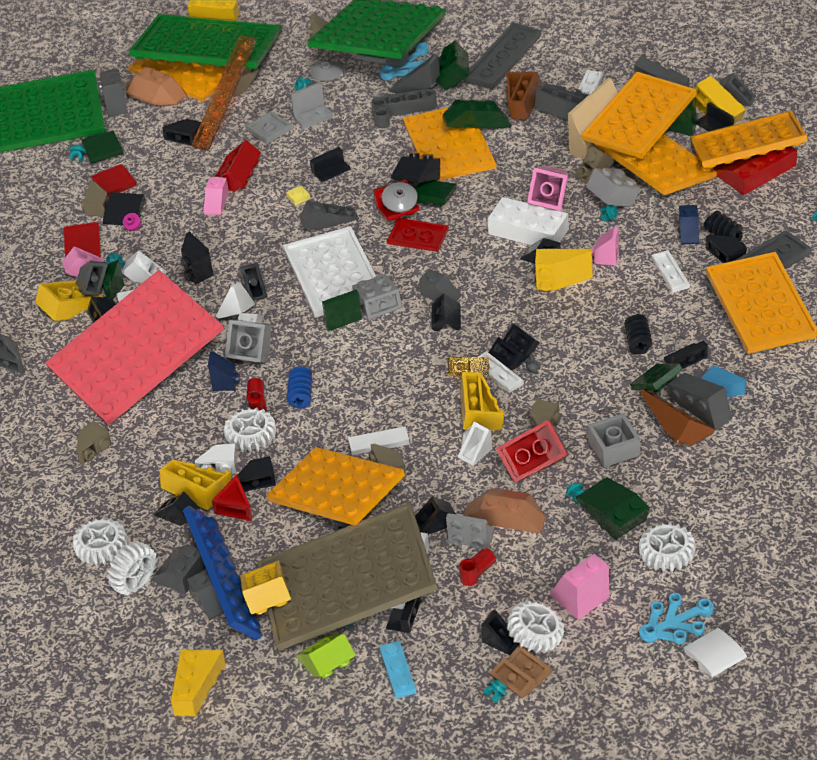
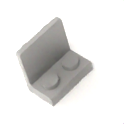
[290,82,333,129]
[352,274,402,320]
[446,513,494,549]

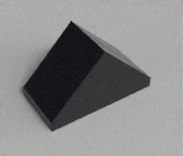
[481,610,520,655]

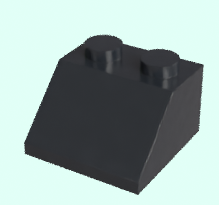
[391,152,440,183]
[181,231,214,285]

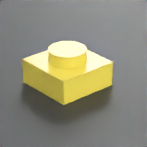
[286,186,310,205]

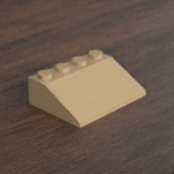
[568,78,618,160]

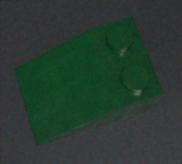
[576,477,650,540]

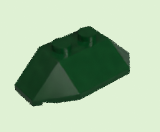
[442,99,511,128]

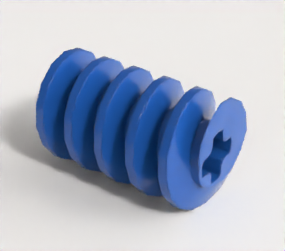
[287,366,312,408]

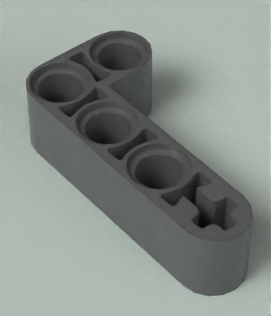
[371,89,437,128]

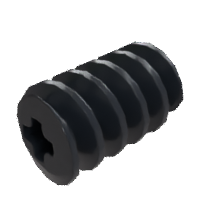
[703,210,743,241]
[624,314,652,355]

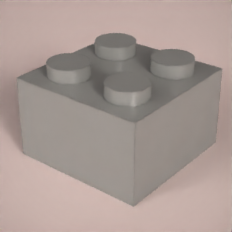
[586,167,641,207]
[225,320,272,362]
[587,413,641,467]

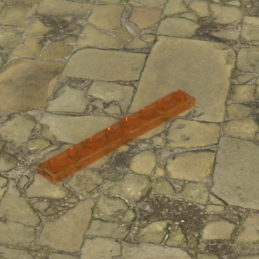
[192,35,256,151]

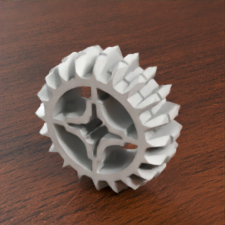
[223,407,276,454]
[73,517,128,566]
[639,522,695,573]
[107,541,158,596]
[507,600,564,654]

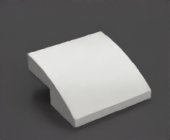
[684,628,747,677]

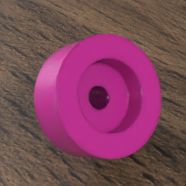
[123,213,142,231]

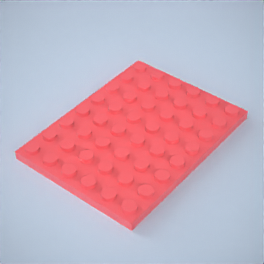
[45,270,224,425]

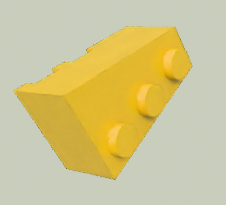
[187,0,240,21]
[695,76,746,124]
[459,372,505,430]
[160,459,232,510]
[171,649,226,716]

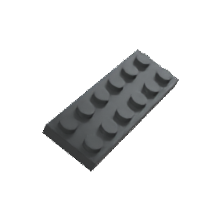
[464,22,542,90]
[704,230,812,293]

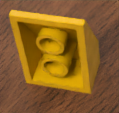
[535,249,593,291]
[35,280,103,321]
[240,560,291,614]

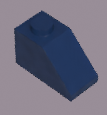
[679,205,699,245]
[208,351,240,391]

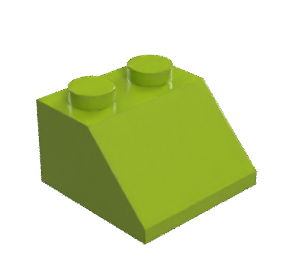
[295,633,356,679]

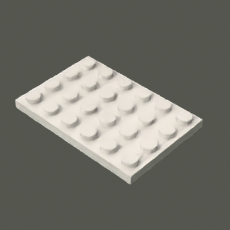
[283,226,376,318]

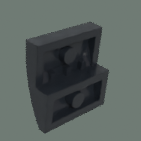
[103,192,145,226]
[488,324,540,370]

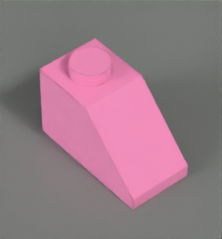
[204,177,229,215]
[592,227,619,265]
[62,246,104,277]

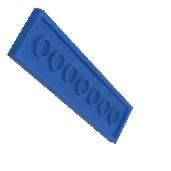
[183,505,263,640]

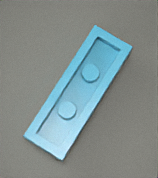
[379,641,416,699]

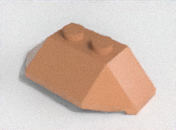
[126,67,186,106]
[463,488,546,534]

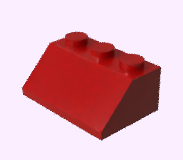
[215,140,261,192]

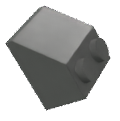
[151,544,206,594]

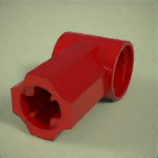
[246,378,267,412]
[459,547,496,586]

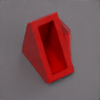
[212,474,253,521]

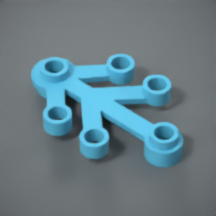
[380,42,429,80]
[639,593,714,644]

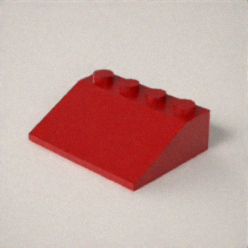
[713,146,797,196]

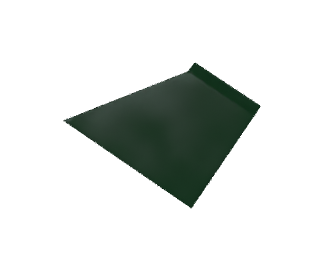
[102,260,125,299]

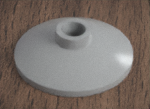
[310,61,343,81]
[382,182,417,213]

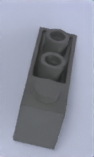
[299,201,359,230]

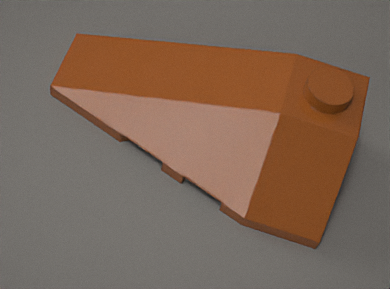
[640,389,715,446]

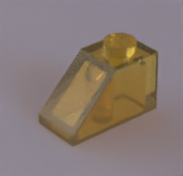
[448,356,490,377]

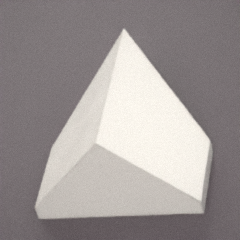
[216,282,255,318]
[458,422,492,466]

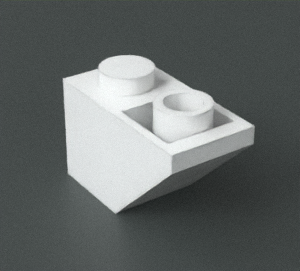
[122,250,167,283]
[195,443,237,473]

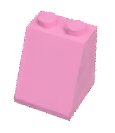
[527,166,568,211]
[550,554,610,620]

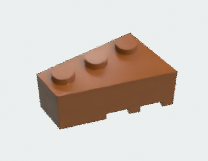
[506,72,541,119]

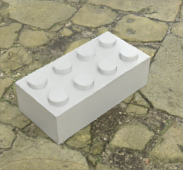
[488,197,569,245]

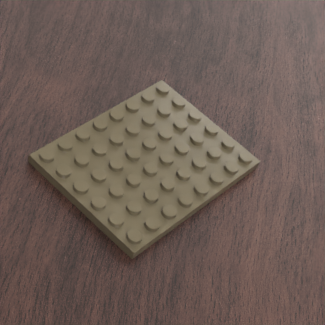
[257,503,438,651]

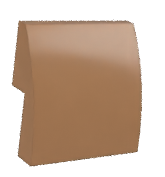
[489,645,553,698]

